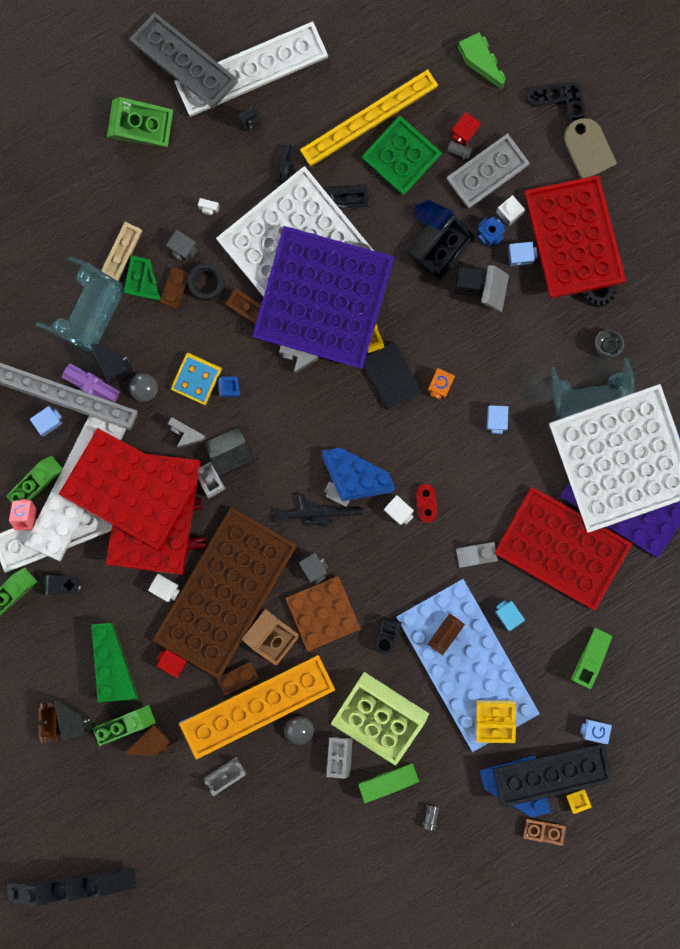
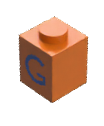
[428,368,455,400]

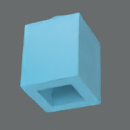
[495,600,525,631]

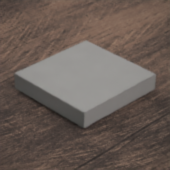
[481,265,509,312]

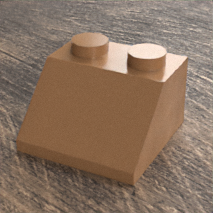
[242,609,300,666]

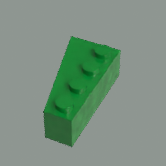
[92,623,139,702]

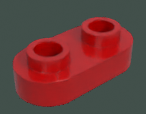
[416,484,437,523]

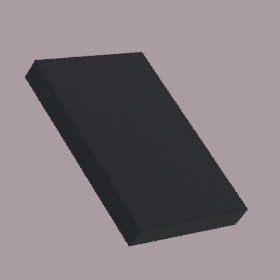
[364,342,422,410]

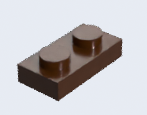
[159,267,190,310]
[226,289,261,325]
[217,662,260,696]

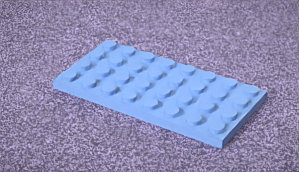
[397,579,540,752]

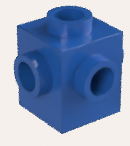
[477,217,505,248]

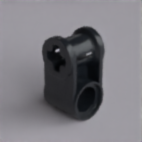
[43,575,81,595]
[375,616,402,654]

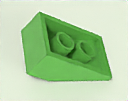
[107,97,173,147]

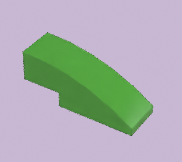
[358,763,419,803]

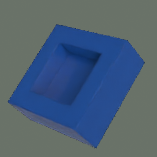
[217,377,240,397]

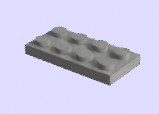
[446,133,530,209]

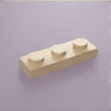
[100,222,143,282]

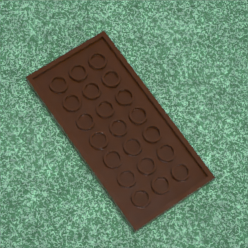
[153,507,297,679]

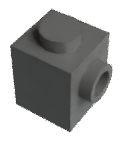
[166,230,198,261]
[299,553,329,584]

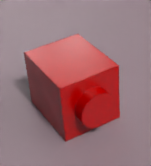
[451,112,481,146]
[156,649,187,678]

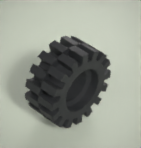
[582,285,617,307]

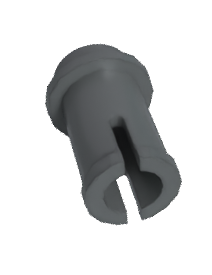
[447,141,472,160]
[422,805,439,831]

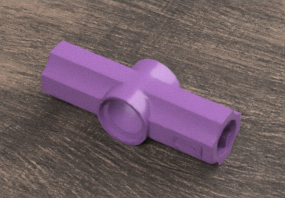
[62,364,120,403]

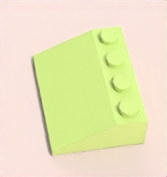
[331,672,429,766]

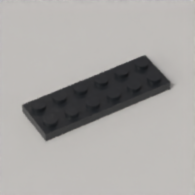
[493,743,613,808]

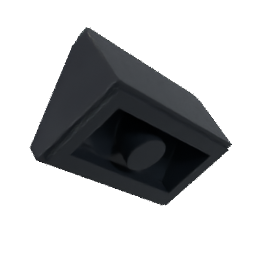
[329,184,368,208]

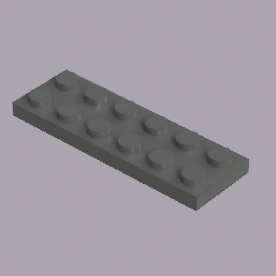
[129,12,239,109]

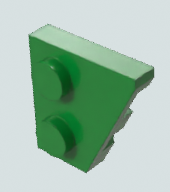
[123,256,160,301]

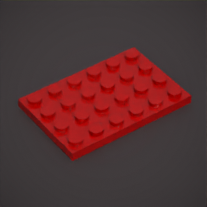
[524,175,626,299]
[59,428,198,551]
[106,454,201,575]
[494,487,632,611]

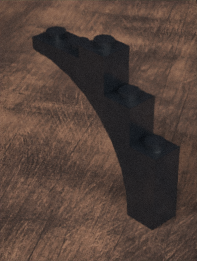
[7,868,137,906]

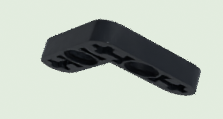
[527,82,586,135]

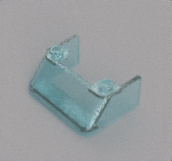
[36,256,124,352]
[552,357,635,420]

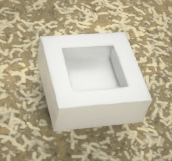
[198,198,219,215]

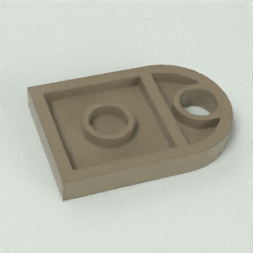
[564,118,617,179]

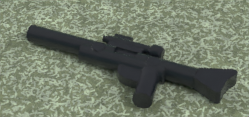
[274,494,363,527]

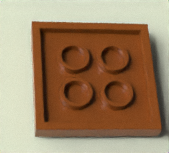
[286,576,361,651]

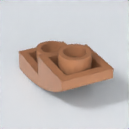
[523,819,567,846]

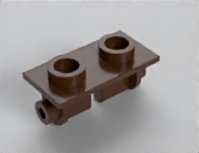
[427,613,465,656]
[38,703,58,743]

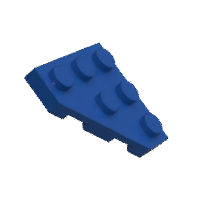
[321,448,395,501]
[479,755,551,817]

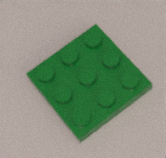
[362,116,442,196]

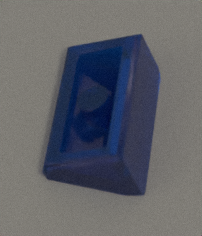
[414,200,452,230]

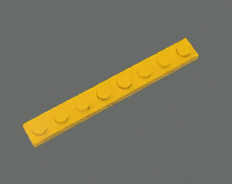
[300,70,438,167]

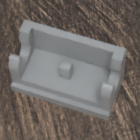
[326,737,353,779]
[204,757,247,796]

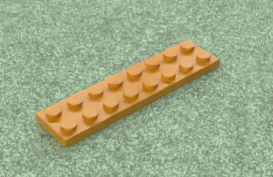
[179,655,335,760]

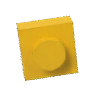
[566,789,592,814]

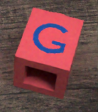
[9,499,37,531]

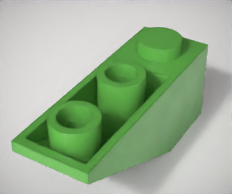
[458,32,506,89]
[6,456,63,503]
[0,568,37,616]
[570,628,612,689]
[92,705,156,746]

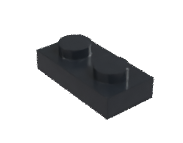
[239,106,261,131]

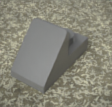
[279,345,319,373]
[168,417,206,448]
[198,462,226,498]
[456,542,498,568]

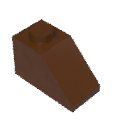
[126,724,172,756]

